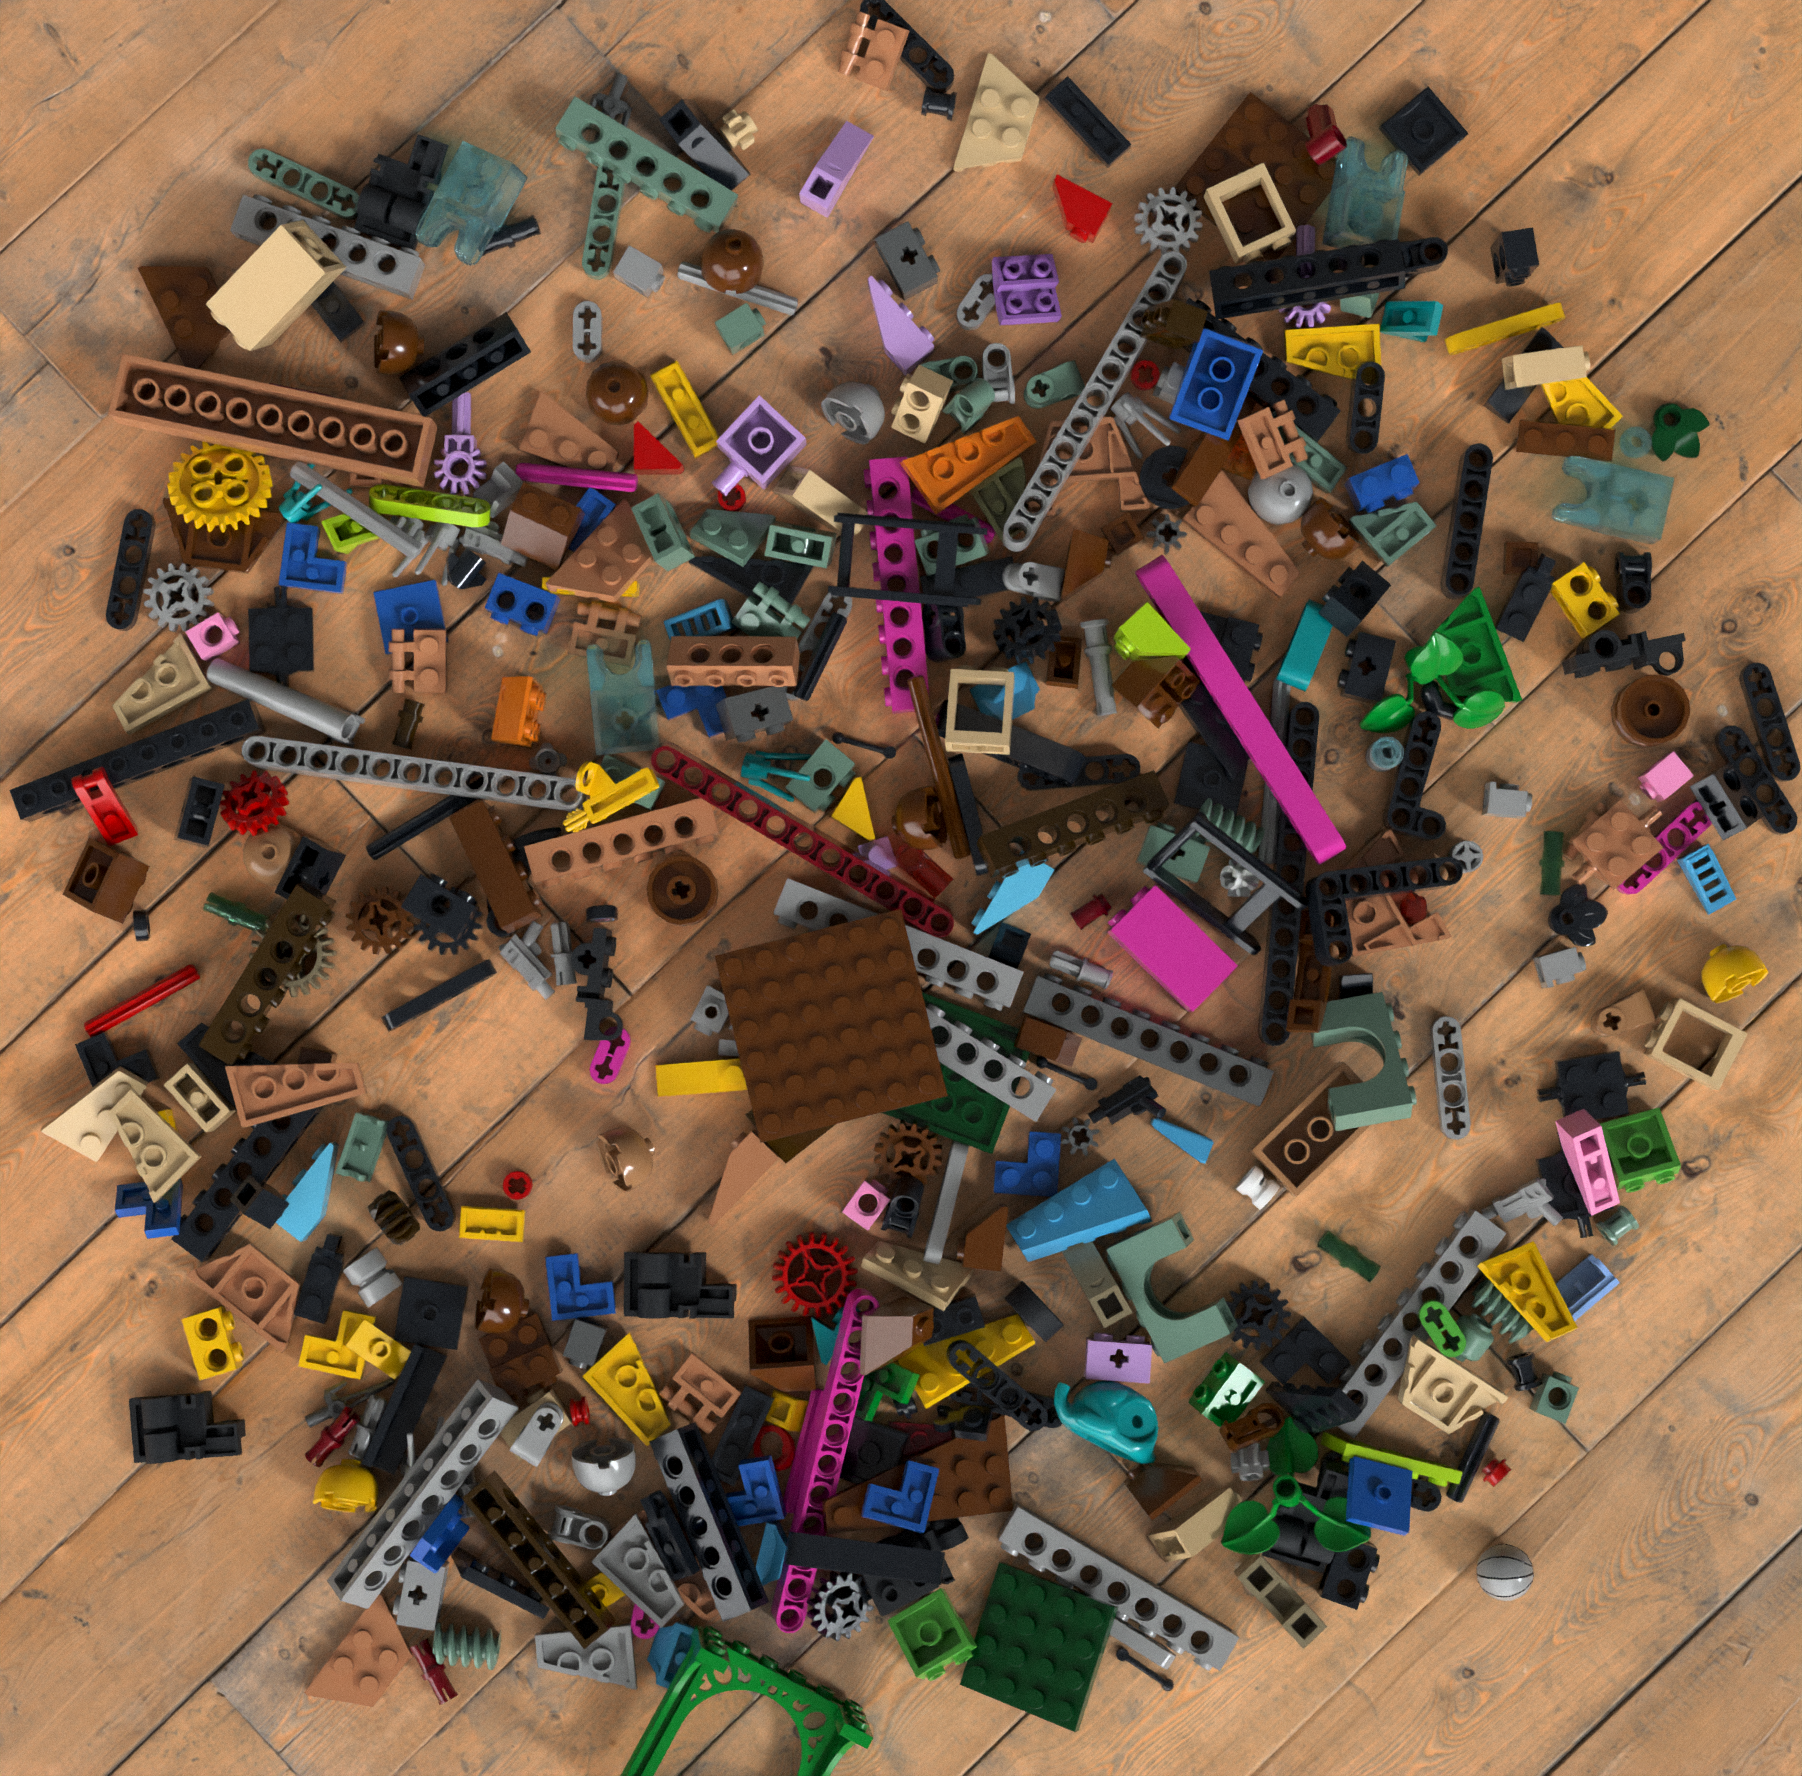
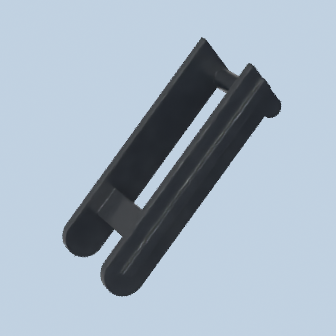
[828,513,988,607]
[1142,811,1309,955]

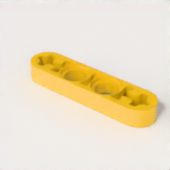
[1444,303,1566,355]

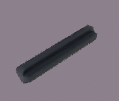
[794,612,847,701]
[1446,1412,1500,1503]

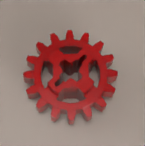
[219,770,290,836]

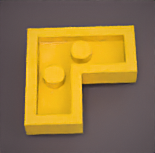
[298,1309,376,1380]

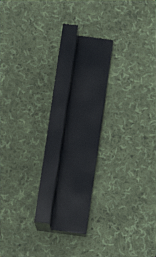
[362,1344,448,1475]

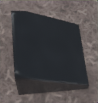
[988,922,1031,969]
[1339,973,1373,999]

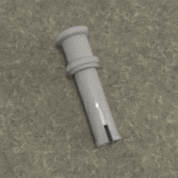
[1080,619,1117,716]

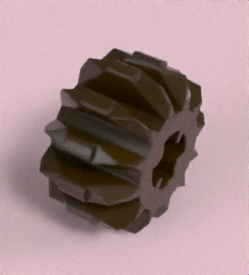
[368,1190,420,1245]

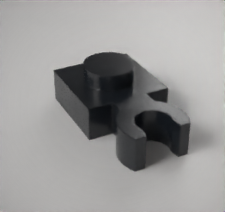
[934,1404,993,1442]

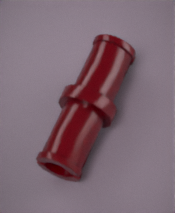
[305,1407,361,1467]
[409,1638,458,1705]

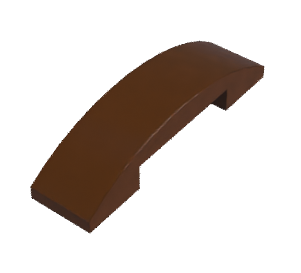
[1286,910,1334,1033]

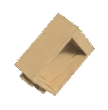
[1204,163,1296,264]
[945,665,1015,755]
[1644,998,1748,1090]

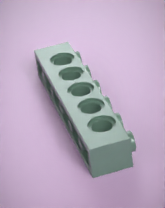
[555,97,738,233]

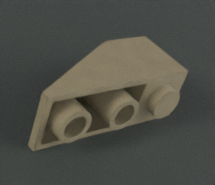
[1061,1241,1133,1328]

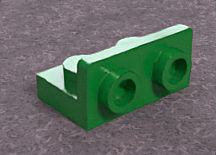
[1188,1352,1265,1427]

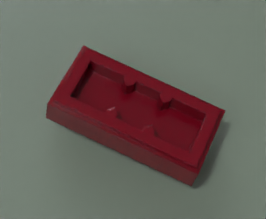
[888,1421,952,1456]

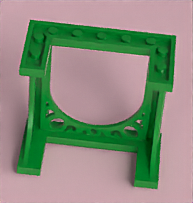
[620,1624,873,1776]

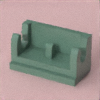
[335,1112,390,1182]

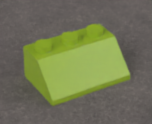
[1113,602,1191,661]

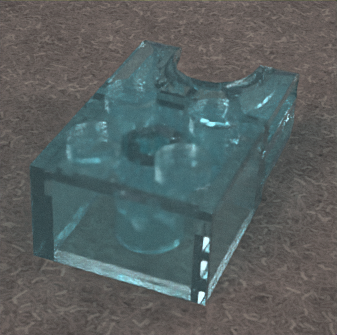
[1322,136,1408,249]
[416,141,528,266]
[1551,456,1674,545]
[586,639,661,755]

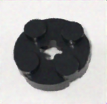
[1140,446,1189,509]

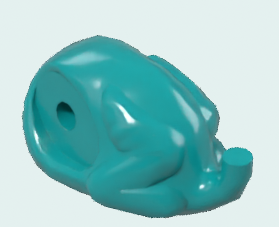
[1054,1380,1158,1464]

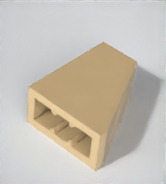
[1501,345,1590,390]
[772,465,868,536]
[1148,1487,1243,1562]

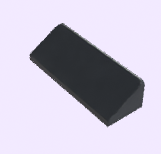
[1483,327,1564,424]

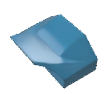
[969,661,1040,721]
[756,1520,788,1586]
[647,1621,695,1688]

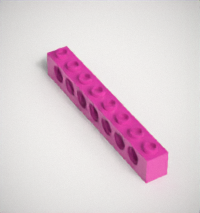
[863,456,930,714]

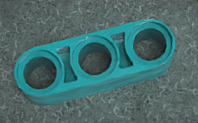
[1276,599,1333,692]

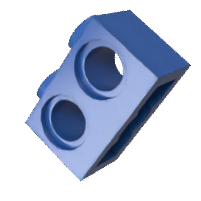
[485,573,561,636]

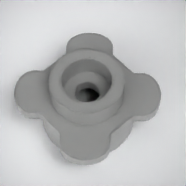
[529,743,567,776]

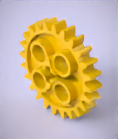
[167,441,273,532]

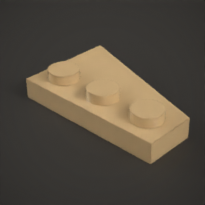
[112,633,212,735]
[41,1066,148,1162]

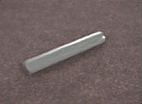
[677,262,798,315]

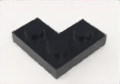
[75,1032,160,1087]
[1260,1316,1350,1385]

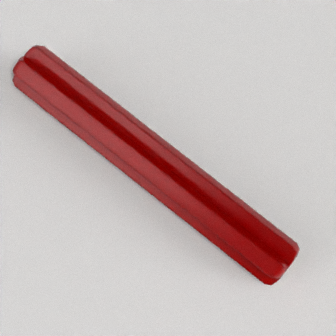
[84,964,200,1037]

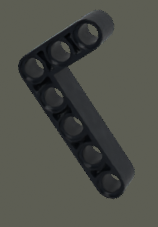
[1305,857,1463,967]

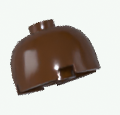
[701,229,764,294]
[374,310,424,375]
[586,361,649,426]
[1301,497,1362,560]
[891,786,948,851]
[474,1268,529,1334]

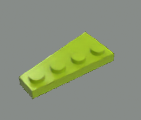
[1320,1431,1462,1487]

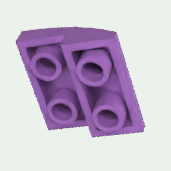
[992,254,1062,326]

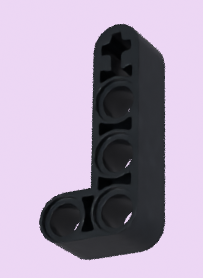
[1383,711,1446,841]

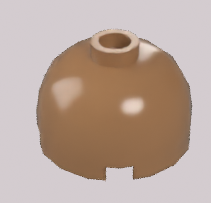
[243,823,302,886]
[597,1128,655,1193]

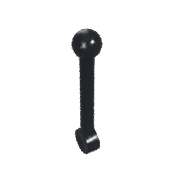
[832,732,896,759]
[1035,1056,1097,1090]
[1116,1648,1174,1691]

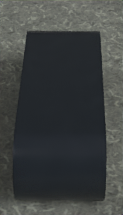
[1346,362,1385,454]

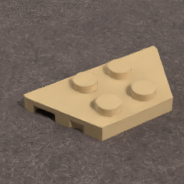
[953,53,1040,172]
[1398,1335,1509,1434]

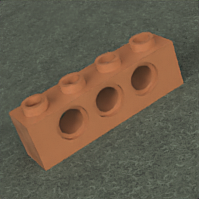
[666,636,800,687]

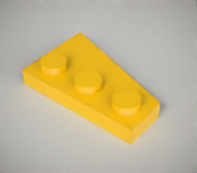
[1477,1241,1578,1342]

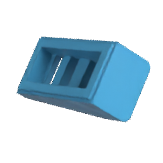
[663,599,736,641]
[1677,843,1736,915]
[1150,1117,1214,1164]

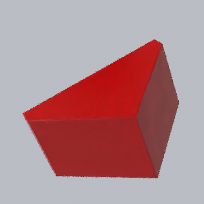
[634,421,685,475]

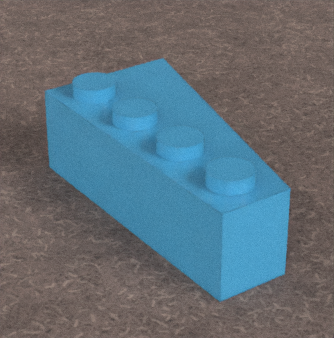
[1006,1158,1152,1262]

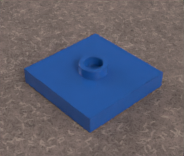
[373,580,449,655]
[1346,1456,1412,1536]

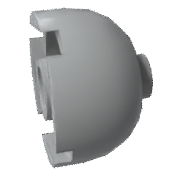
[821,381,885,444]
[1248,464,1313,525]
[572,1438,636,1496]

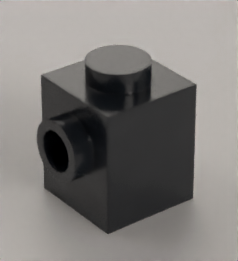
[230,1174,290,1229]

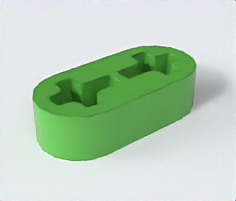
[1418,1300,1466,1357]

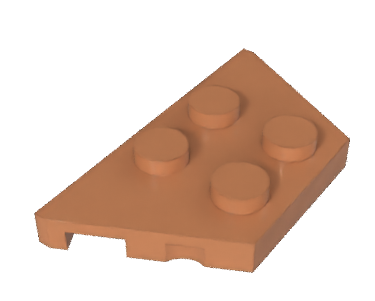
[546,499,654,602]
[186,1244,301,1353]
[304,1592,413,1707]

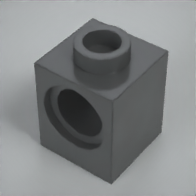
[563,1318,608,1369]

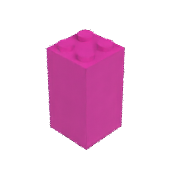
[1107,885,1238,1012]

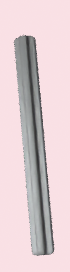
[1258,678,1291,864]

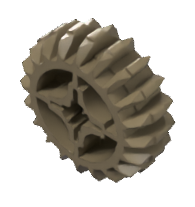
[249,914,337,997]

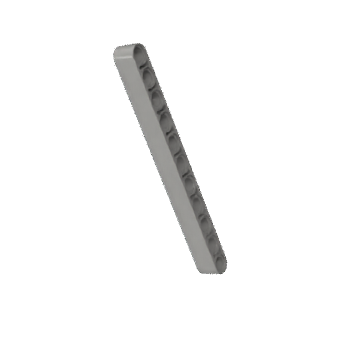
[1002,251,1187,552]
[242,736,586,811]

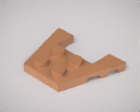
[1028,417,1149,517]
[1346,829,1452,957]

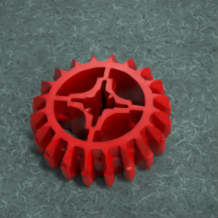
[772,1231,858,1318]

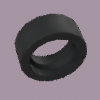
[1005,1281,1064,1342]

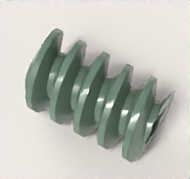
[1194,798,1265,853]
[1471,1277,1533,1344]
[433,1622,501,1670]

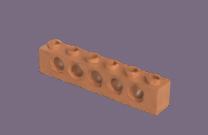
[524,798,719,889]

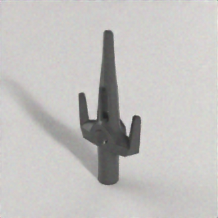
[588,73,632,162]
[305,1378,395,1428]

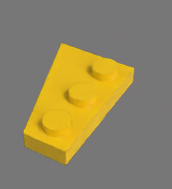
[1284,324,1381,385]
[1541,348,1623,461]
[582,1332,671,1446]

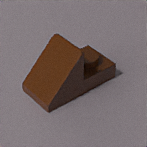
[1045,636,1082,689]
[1014,1016,1082,1067]

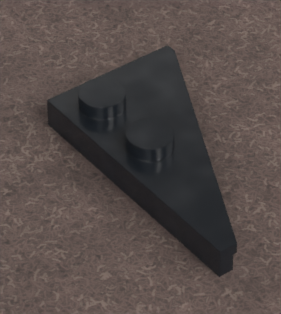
[689,556,815,618]

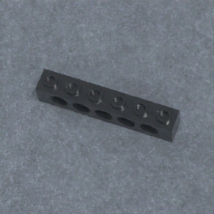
[1209,239,1405,320]
[1182,298,1341,442]
[171,1106,323,1262]
[649,1422,769,1622]

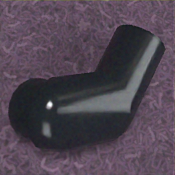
[1420,680,1459,721]

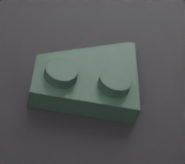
[1348,502,1437,567]
[690,509,776,567]

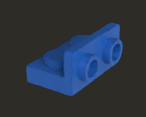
[410,1494,469,1573]

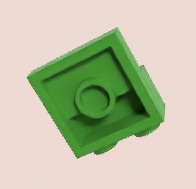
[1600,1107,1681,1193]
[887,1588,977,1681]

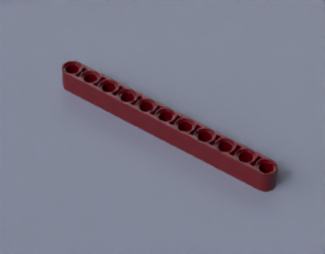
[651,742,954,937]

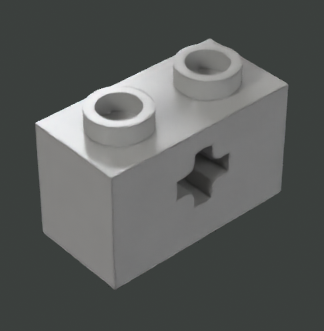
[393,1557,450,1631]

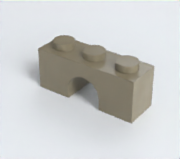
[1234,1553,1327,1649]

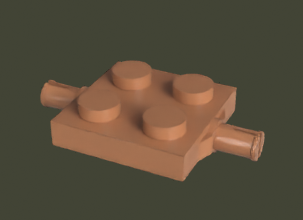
[1571,800,1664,890]

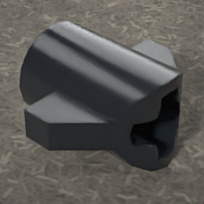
[446,548,487,589]

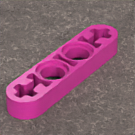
[1616,802,1712,895]

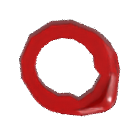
[753,1424,795,1471]

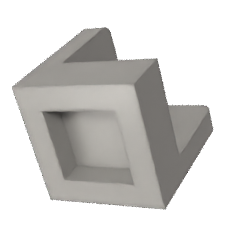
[473,461,523,518]

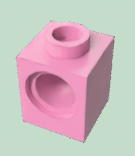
[186,612,240,662]
[1638,751,1694,802]
[842,1179,890,1231]

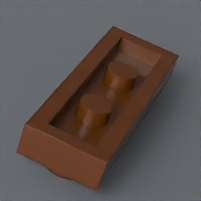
[1516,419,1616,462]

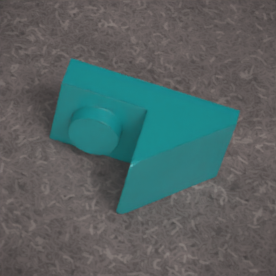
[1380,301,1443,342]
[811,1306,862,1365]

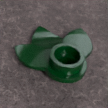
[1651,403,1710,462]

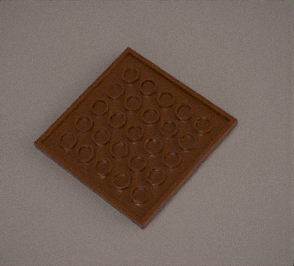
[715,909,948,1143]

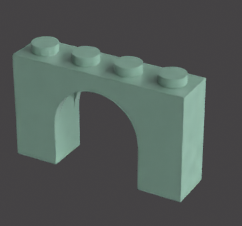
[1310,992,1417,1131]
[1106,1212,1238,1364]

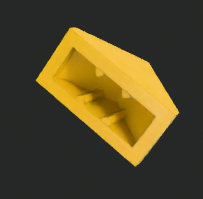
[831,777,875,842]

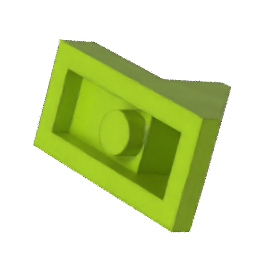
[321,506,381,554]

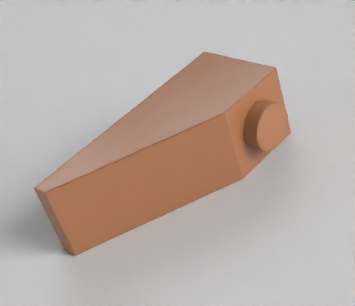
[708,1131,779,1227]

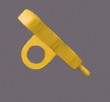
[563,761,659,832]

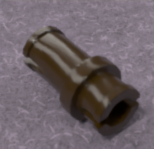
[392,698,425,750]

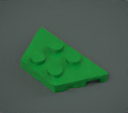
[1429,587,1522,703]

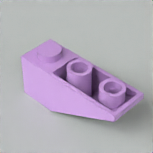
[799,121,874,218]
[868,276,935,376]

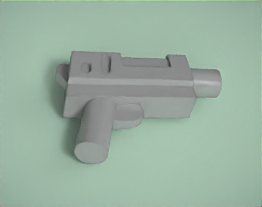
[459,521,529,567]
[499,921,555,1000]
[1481,1177,1563,1226]

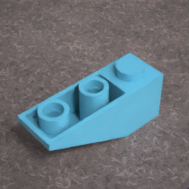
[971,850,1055,935]
[275,1142,339,1242]

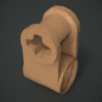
[1590,989,1656,1037]

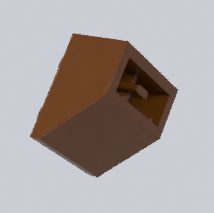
[1111,656,1200,728]

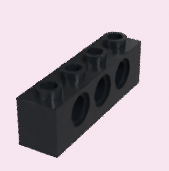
[399,312,531,417]

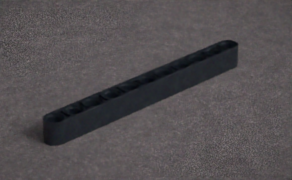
[1258,702,1319,1046]

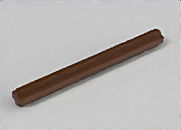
[907,675,971,859]

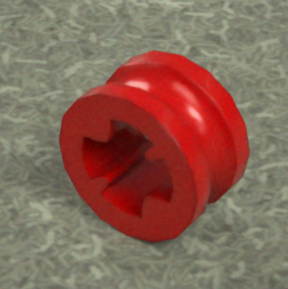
[1130,360,1160,391]
[717,484,746,512]
[503,1171,533,1200]
[569,1396,590,1427]

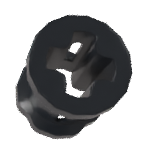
[921,86,957,121]
[1506,1352,1543,1391]

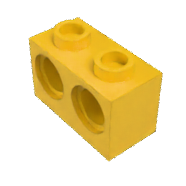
[1550,562,1620,639]
[181,1306,244,1380]

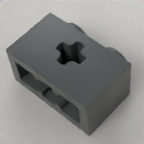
[875,221,940,301]
[715,686,793,743]

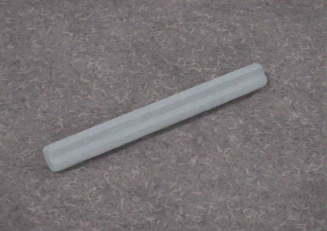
[290,461,423,559]

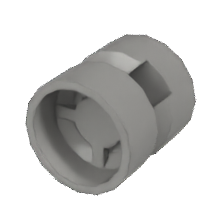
[343,1247,402,1307]

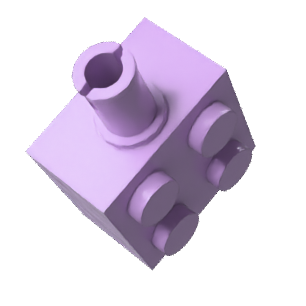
[711,395,807,496]

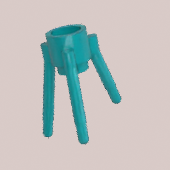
[278,463,353,524]
[741,750,812,802]

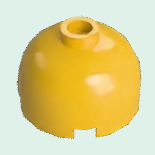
[1701,944,1768,1004]
[313,1459,378,1513]

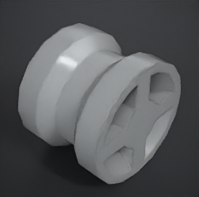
[1448,841,1483,873]

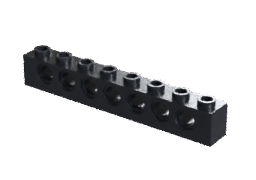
[9,699,266,822]

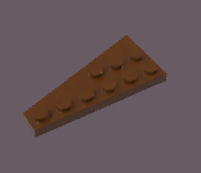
[822,1414,1013,1534]

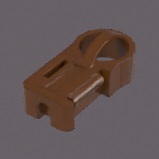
[1219,1403,1285,1452]

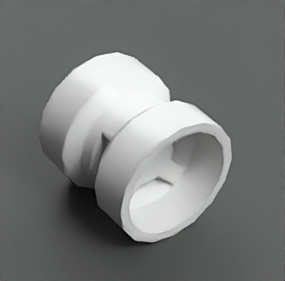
[1235,1165,1280,1210]

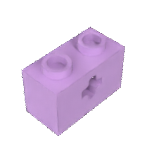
[1084,1333,1152,1384]

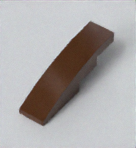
[1171,394,1257,506]

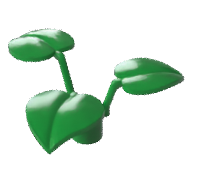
[1359,630,1505,733]
[1221,1417,1371,1555]

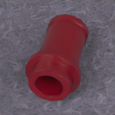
[1070,893,1112,930]

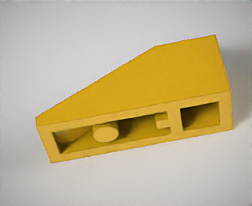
[655,1058,747,1097]

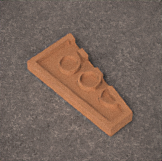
[225,1062,367,1128]

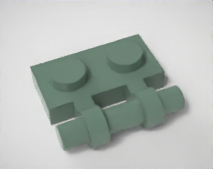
[731,582,811,638]

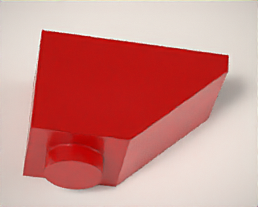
[1052,174,1113,243]

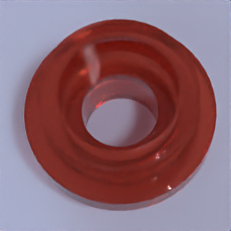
[1400,892,1427,924]

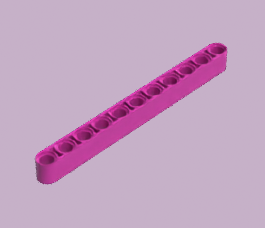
[1135,555,1346,865]
[771,1288,880,1633]

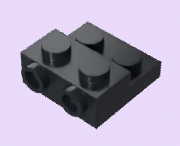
[1183,611,1263,683]

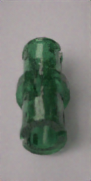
[1539,831,1565,896]
[203,892,270,932]
[1316,1230,1381,1283]

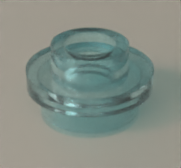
[1619,427,1652,459]
[1371,737,1404,769]

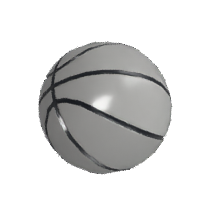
[1476,1544,1534,1601]

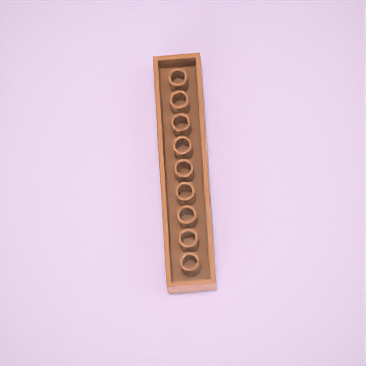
[108,354,437,488]

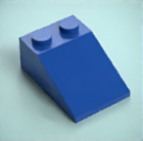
[1169,326,1264,441]

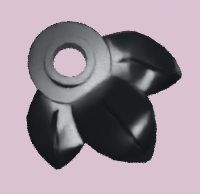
[1548,884,1608,947]

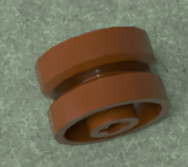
[1611,675,1690,747]
[646,855,719,927]

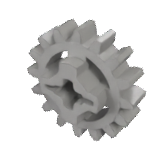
[1134,187,1203,257]
[143,563,214,632]

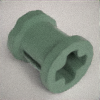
[1596,1205,1639,1246]

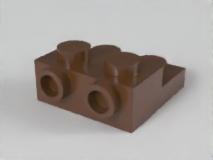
[478,1313,563,1401]

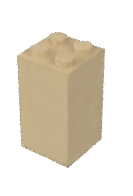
[206,220,347,351]

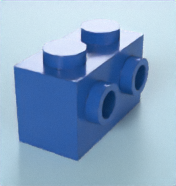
[1344,454,1420,513]

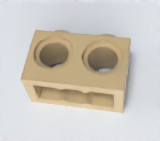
[891,365,953,444]

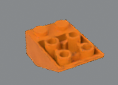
[491,676,547,749]

